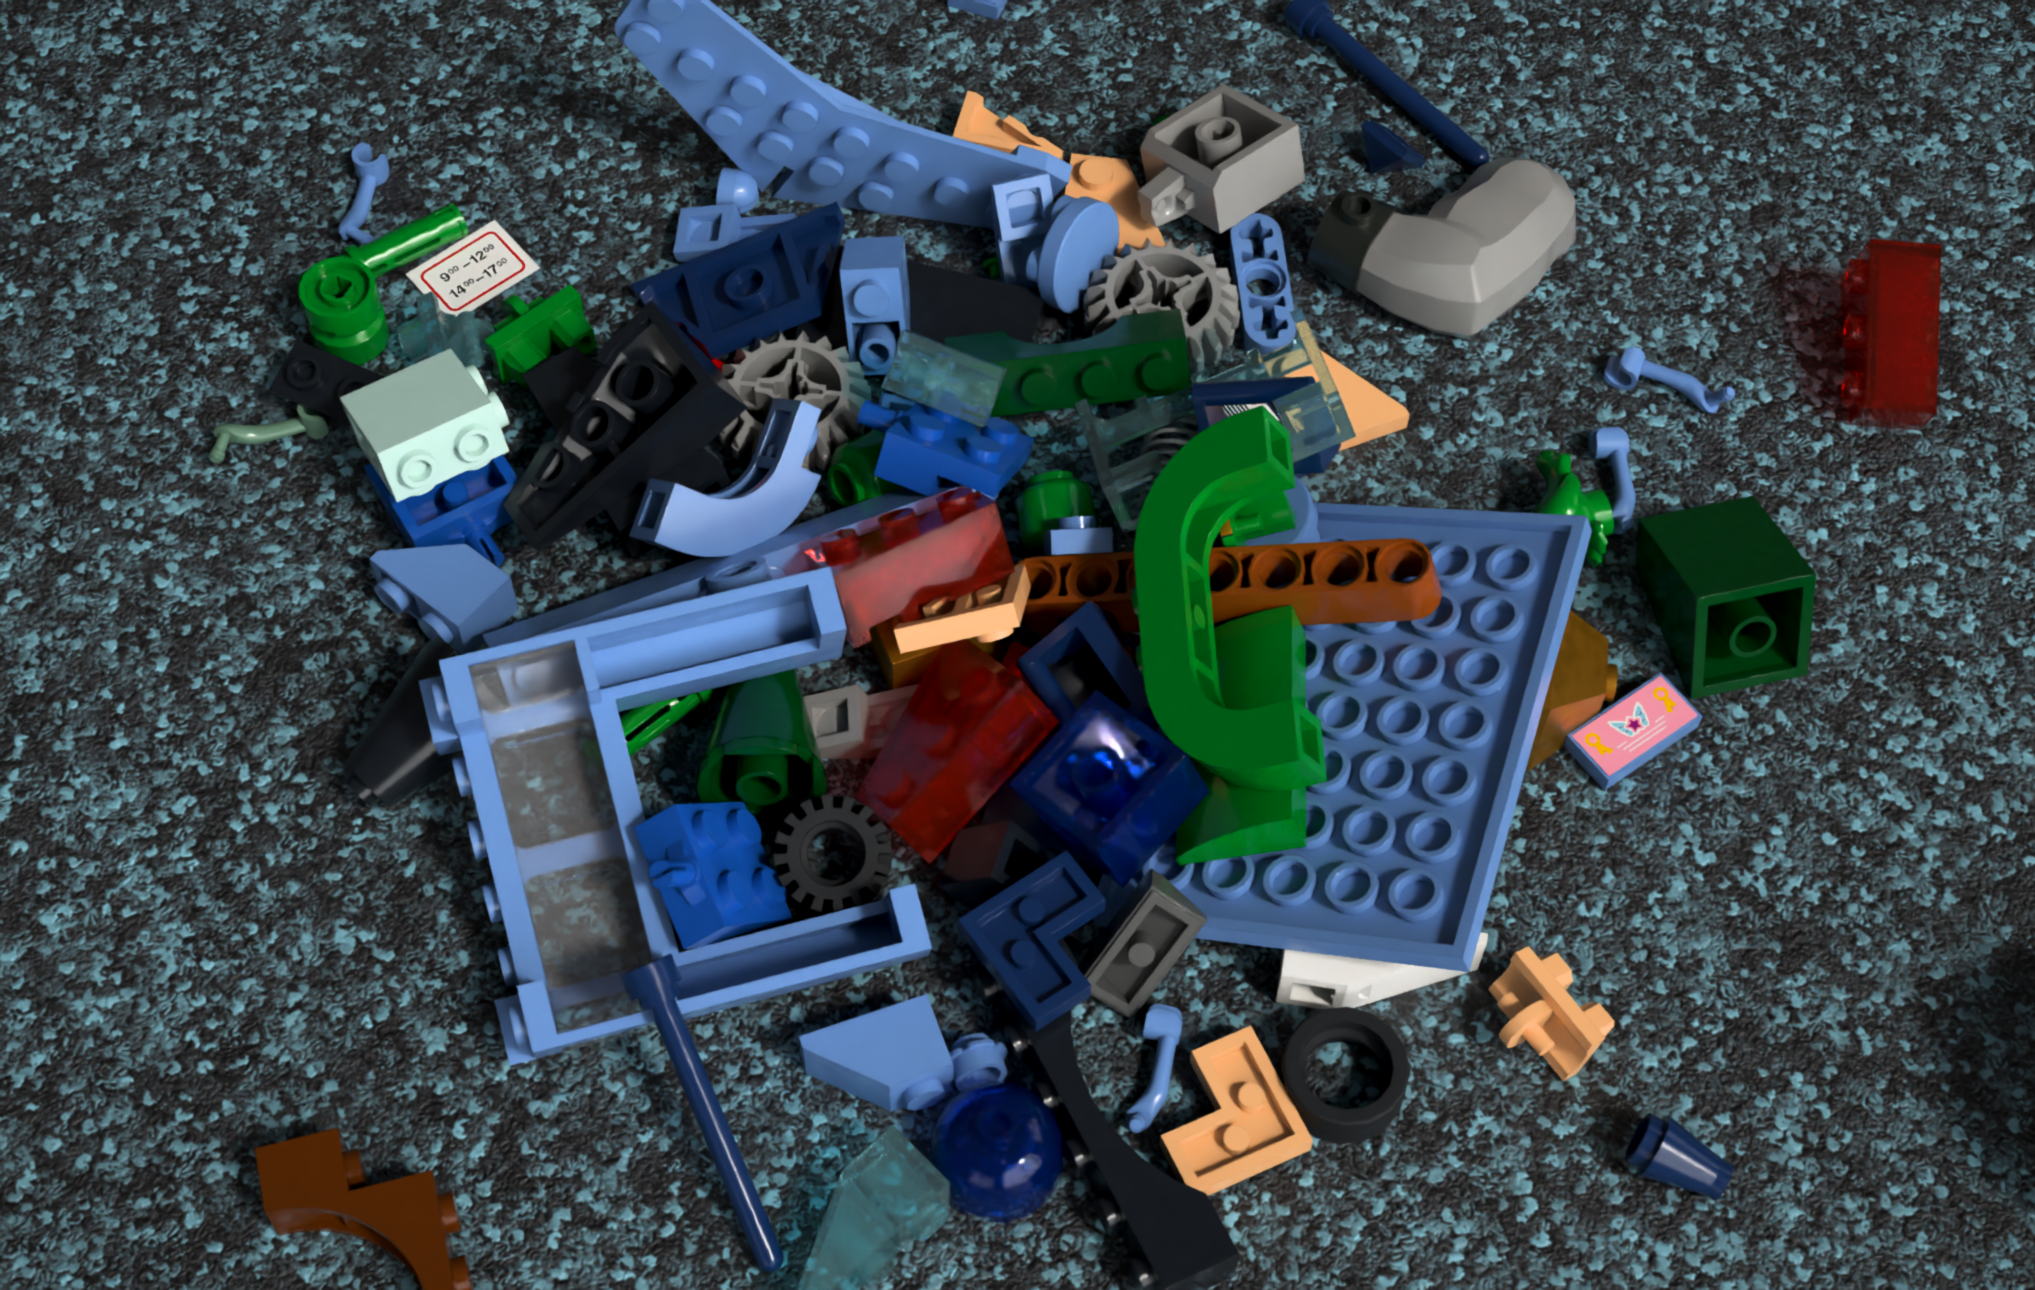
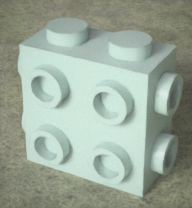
[339,348,510,502]

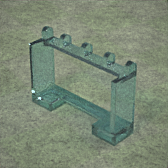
[1075,307,1356,533]

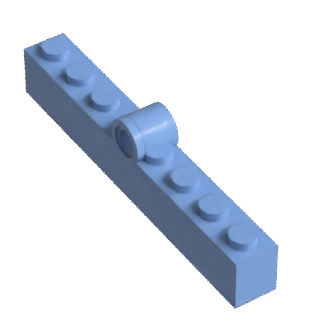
[483,479,982,709]

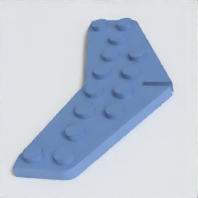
[615,0,1072,231]

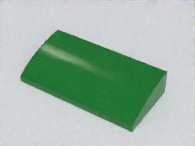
[1176,605,1306,865]

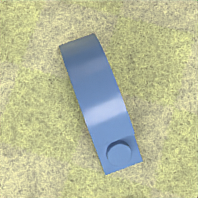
[629,398,822,557]

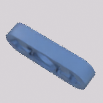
[1228,213,1297,361]

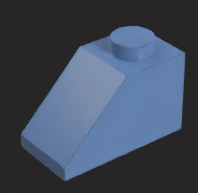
[798,994,954,1112]

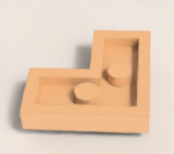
[1159,1025,1313,1196]

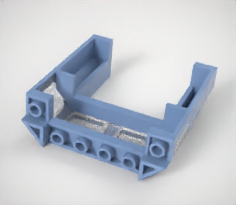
[419,566,932,1066]

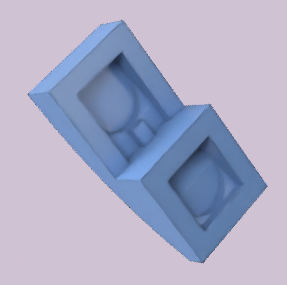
[990,171,1054,288]
[673,203,797,262]

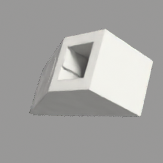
[1275,932,1488,1010]

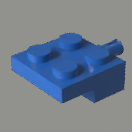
[857,396,1034,497]
[364,454,519,567]
[634,802,793,949]

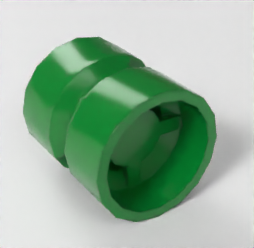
[299,256,390,365]

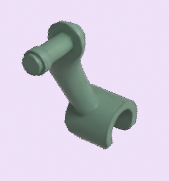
[209,404,329,464]

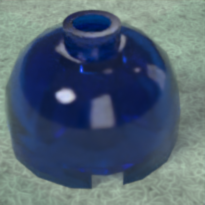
[929,1081,1064,1223]

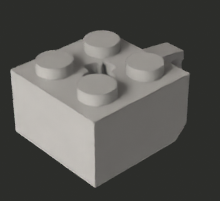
[1137,84,1306,234]

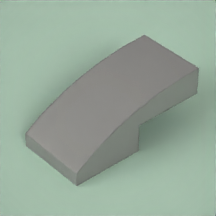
[804,682,938,759]

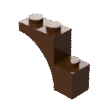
[254,1128,474,1290]

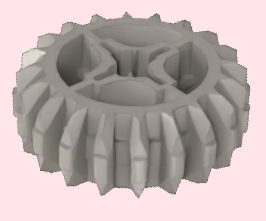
[1083,237,1240,378]
[719,330,872,474]

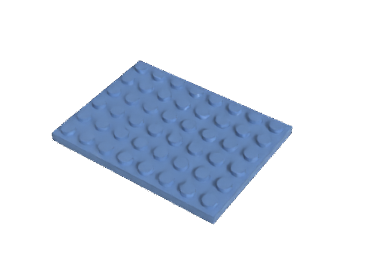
[1093,503,1592,972]

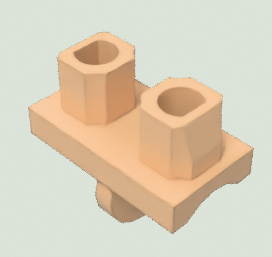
[1488,946,1614,1081]

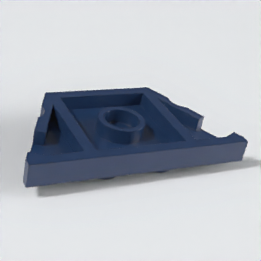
[631,201,846,360]

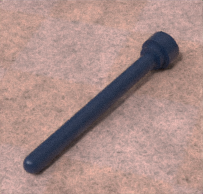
[1284,0,1490,169]
[620,953,784,1272]

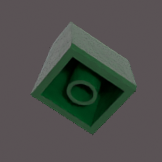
[1636,496,1816,699]

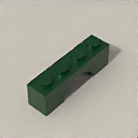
[944,309,1191,419]

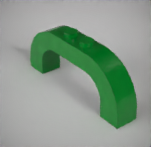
[1131,405,1327,792]

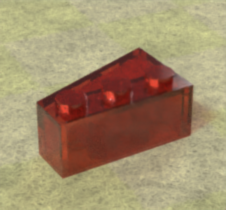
[1840,239,1941,430]
[804,488,1015,648]
[855,639,1059,864]

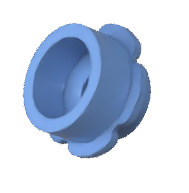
[949,1033,1008,1093]

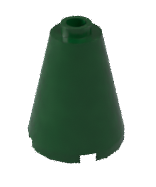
[696,669,826,830]

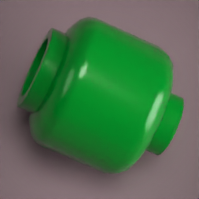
[827,430,903,508]
[1015,470,1099,556]

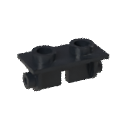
[269,340,385,426]

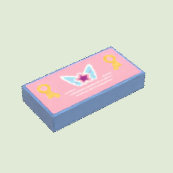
[1563,672,1703,791]

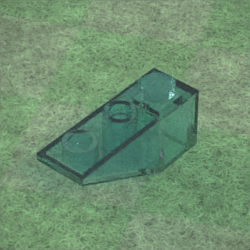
[797,1125,950,1290]

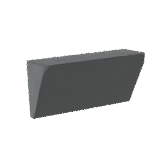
[1078,869,1207,1020]

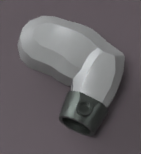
[1308,157,1576,339]

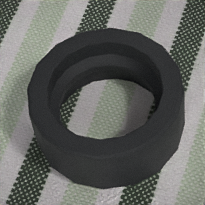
[1278,1007,1410,1144]

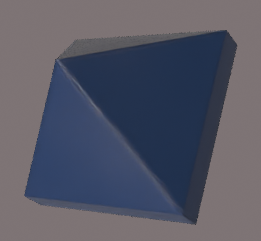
[1361,120,1426,174]

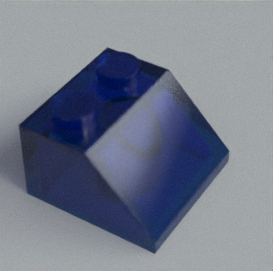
[1009,690,1210,888]

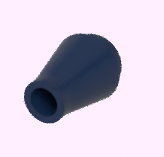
[1624,1113,1734,1201]

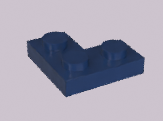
[958,850,1106,1032]

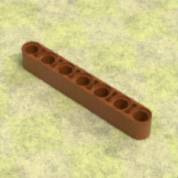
[1015,538,1442,636]

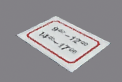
[405,220,541,324]

